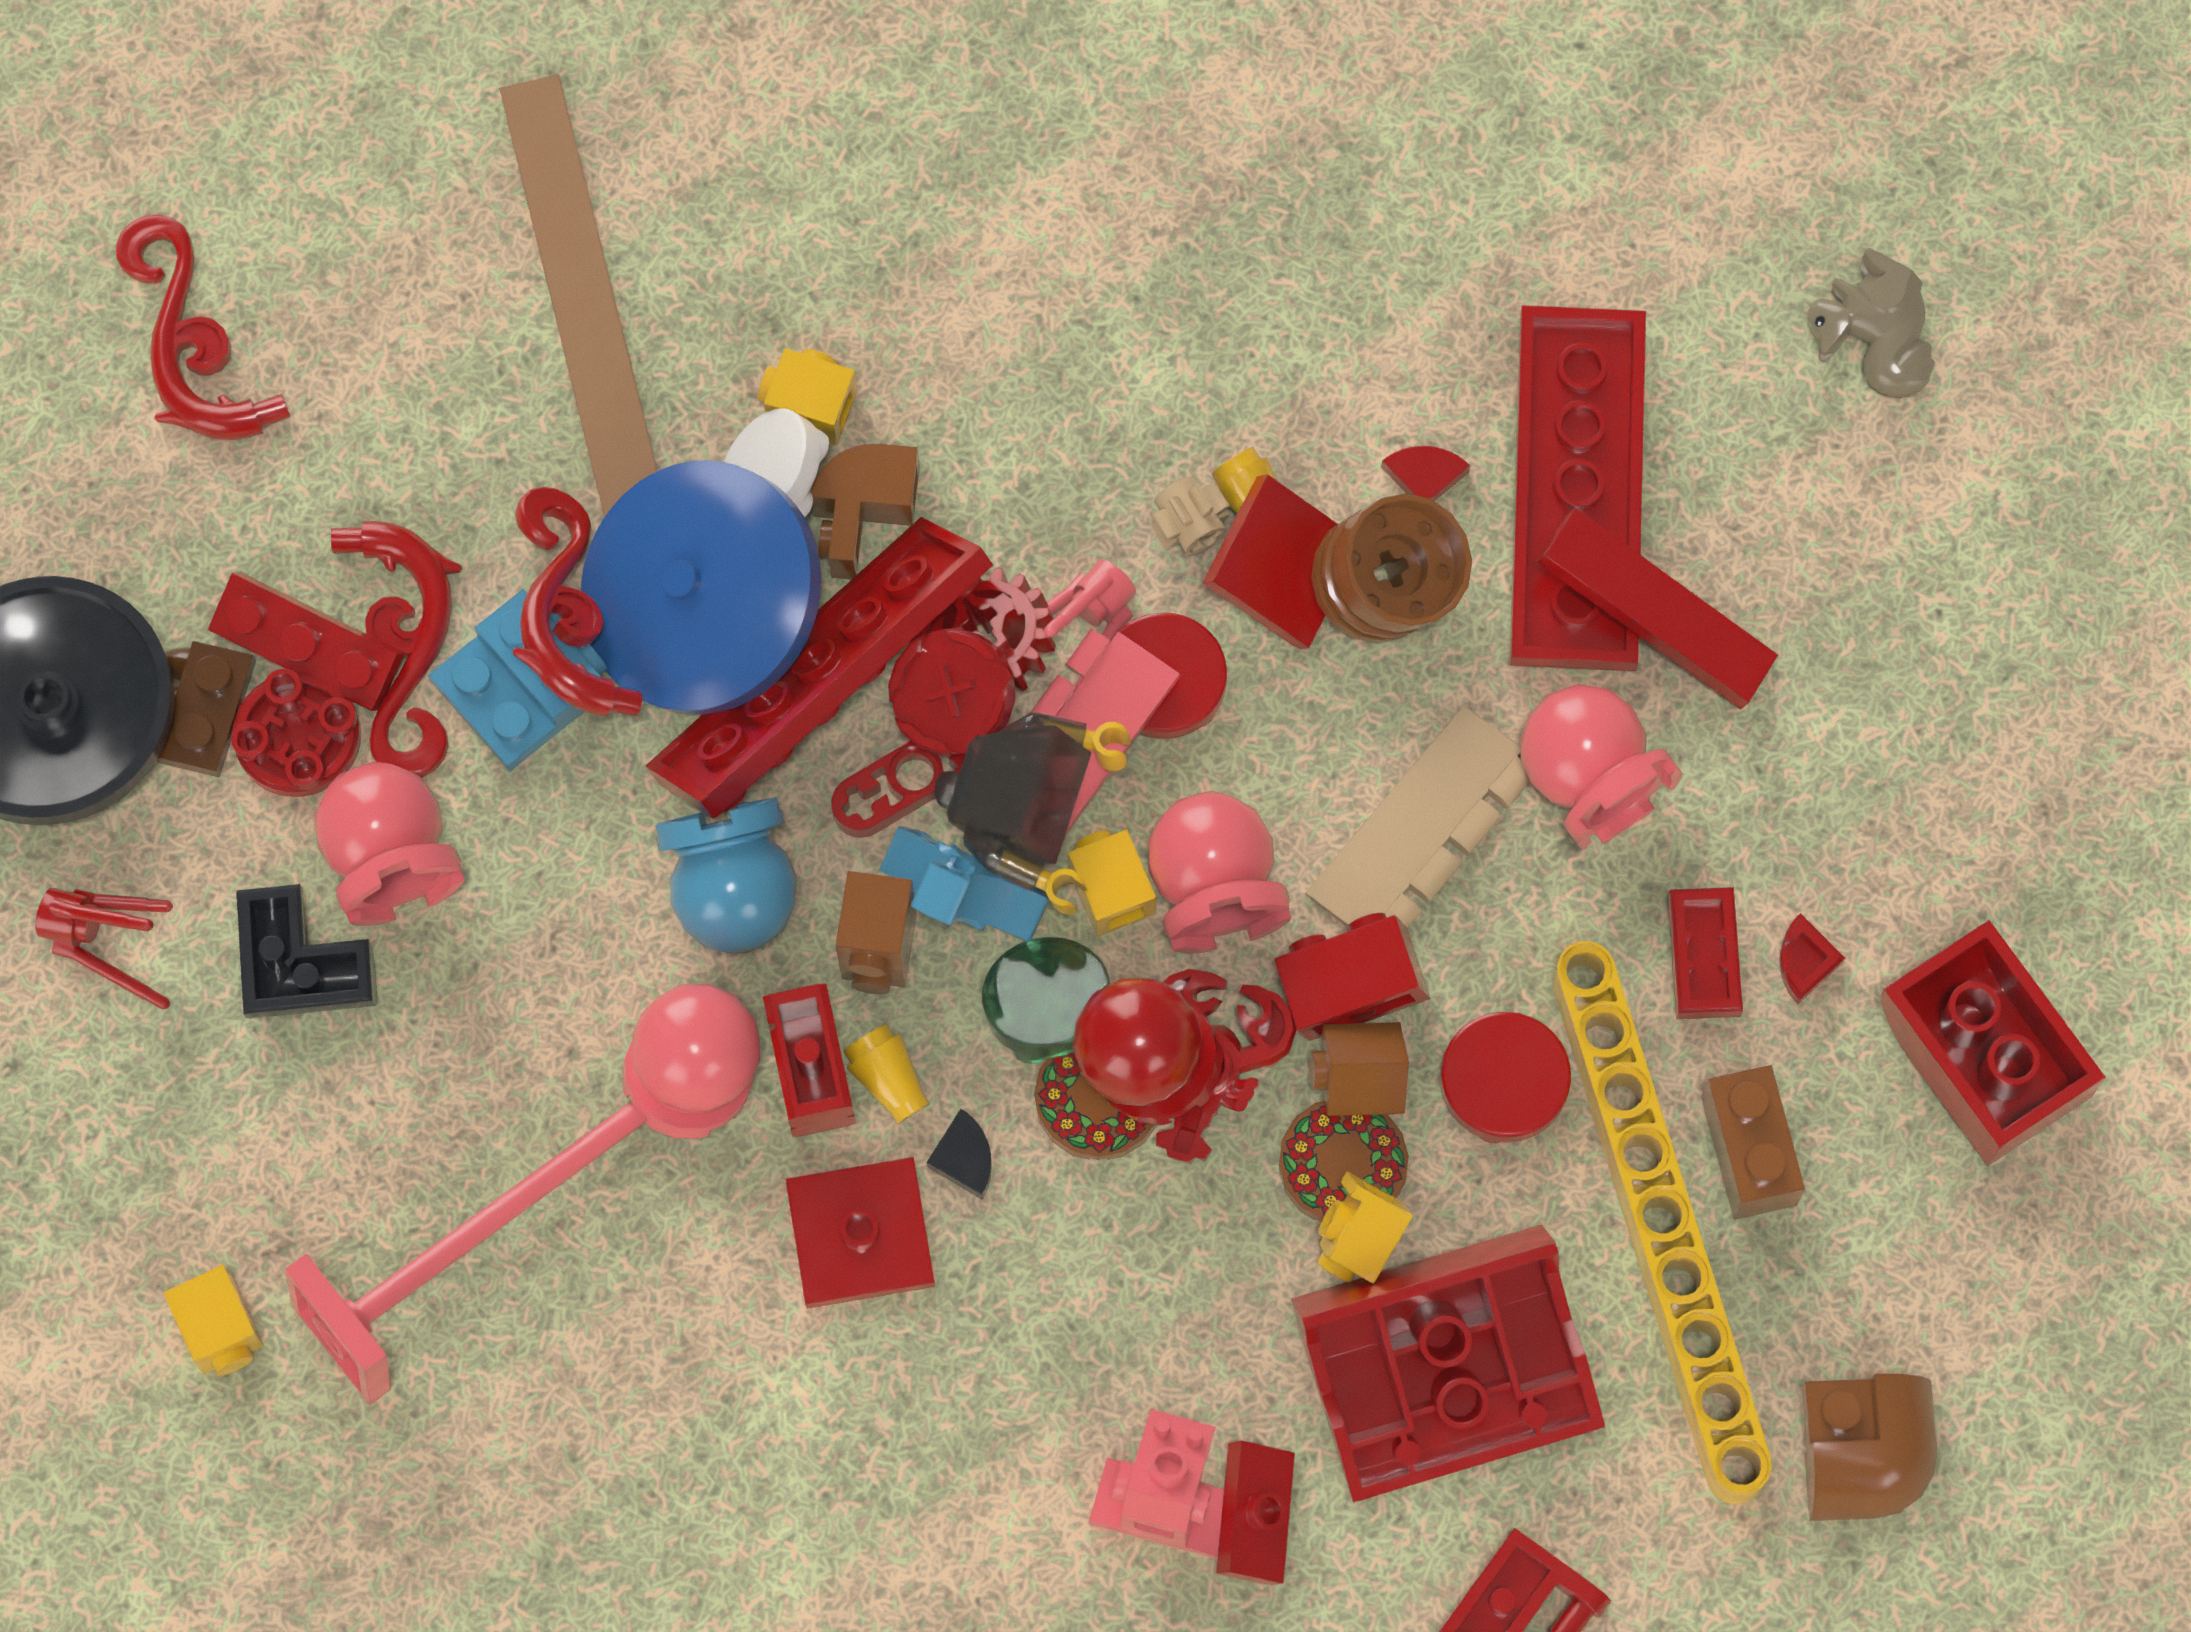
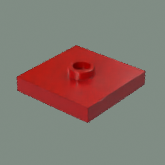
[785,1157,935,1309]

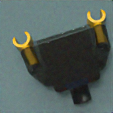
[935,712,1131,915]

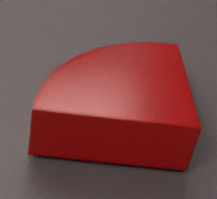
[1381,446,1470,501]
[1779,913,1846,1005]

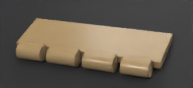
[1305,705,1530,929]

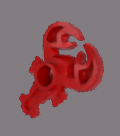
[1156,969,1297,1165]

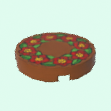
[1034,1036,1157,1160]
[1278,1101,1409,1222]

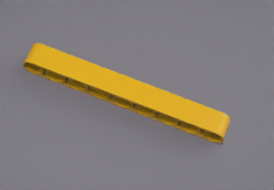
[1553,941,1772,1504]

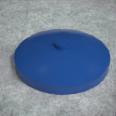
[581,460,821,714]

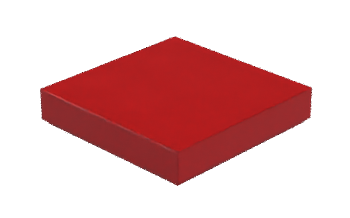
[1203,474,1338,649]

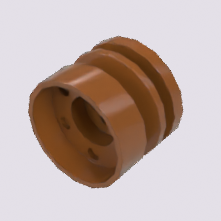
[1311,493,1472,643]

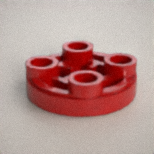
[1110,612,1227,739]
[231,668,361,797]
[1440,1012,1571,1144]

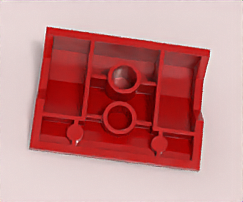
[1291,1224,1606,1503]

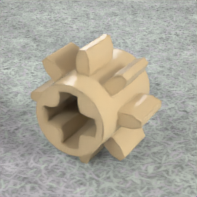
[1151,476,1230,555]

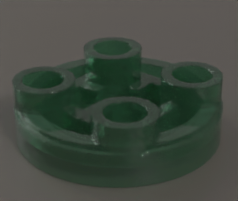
[982,937,1110,1064]

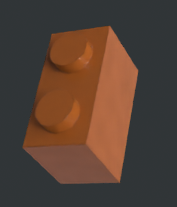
[835,871,917,994]
[1701,1065,1805,1220]

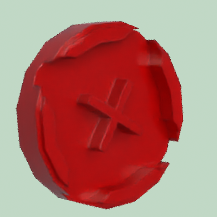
[888,628,1016,756]

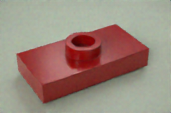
[1668,887,1743,1019]
[1216,1440,1295,1585]

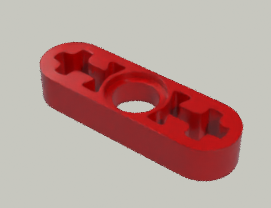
[831,738,998,838]

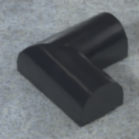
[236,884,377,1019]

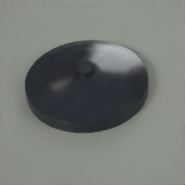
[0,576,175,825]

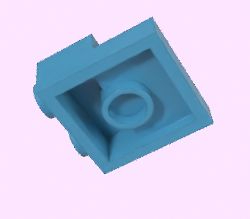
[428,589,607,772]

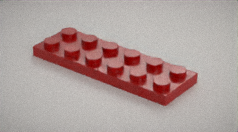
[1510,305,1646,671]
[645,517,993,819]

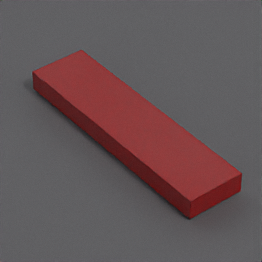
[1537,508,1778,709]

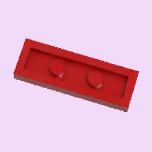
[207,572,405,711]

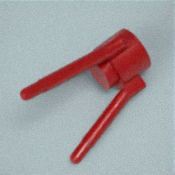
[35,888,173,1010]

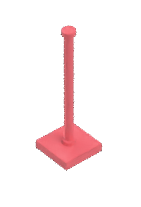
[285,1101,646,1406]

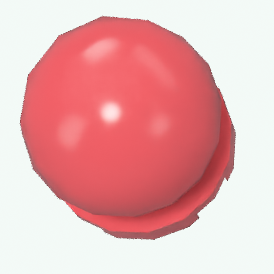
[1520,684,1683,850]
[314,761,465,926]
[1148,790,1291,954]
[622,983,761,1139]

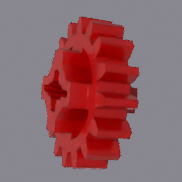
[925,567,1056,691]

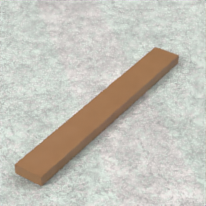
[499,74,657,517]

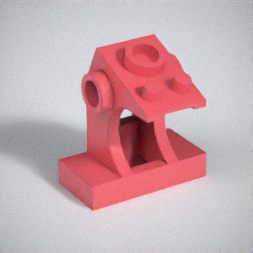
[1089,1409,1224,1559]

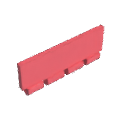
[957,628,1181,870]

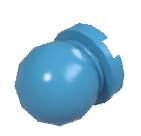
[655,797,797,953]

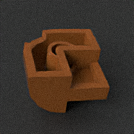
[1802,1374,1937,1521]

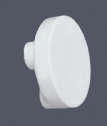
[723,408,829,517]

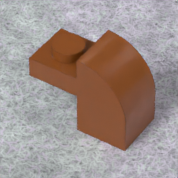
[811,444,920,580]

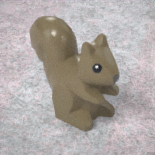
[1808,248,1935,397]

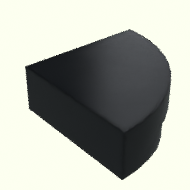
[926,1109,992,1200]

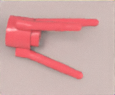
[1044,559,1136,688]

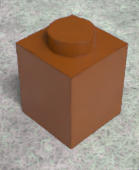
[1310,1022,1409,1116]

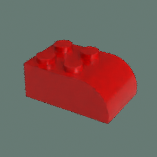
[1881,920,2106,1166]

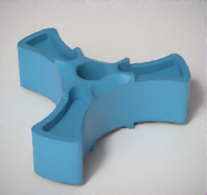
[879,826,1049,942]

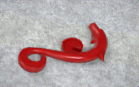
[116,214,291,440]
[512,487,642,716]
[331,521,462,778]

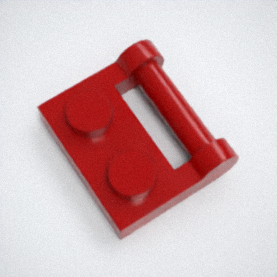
[1439,1528,1611,1632]

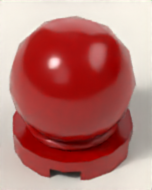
[1073,979,1224,1125]

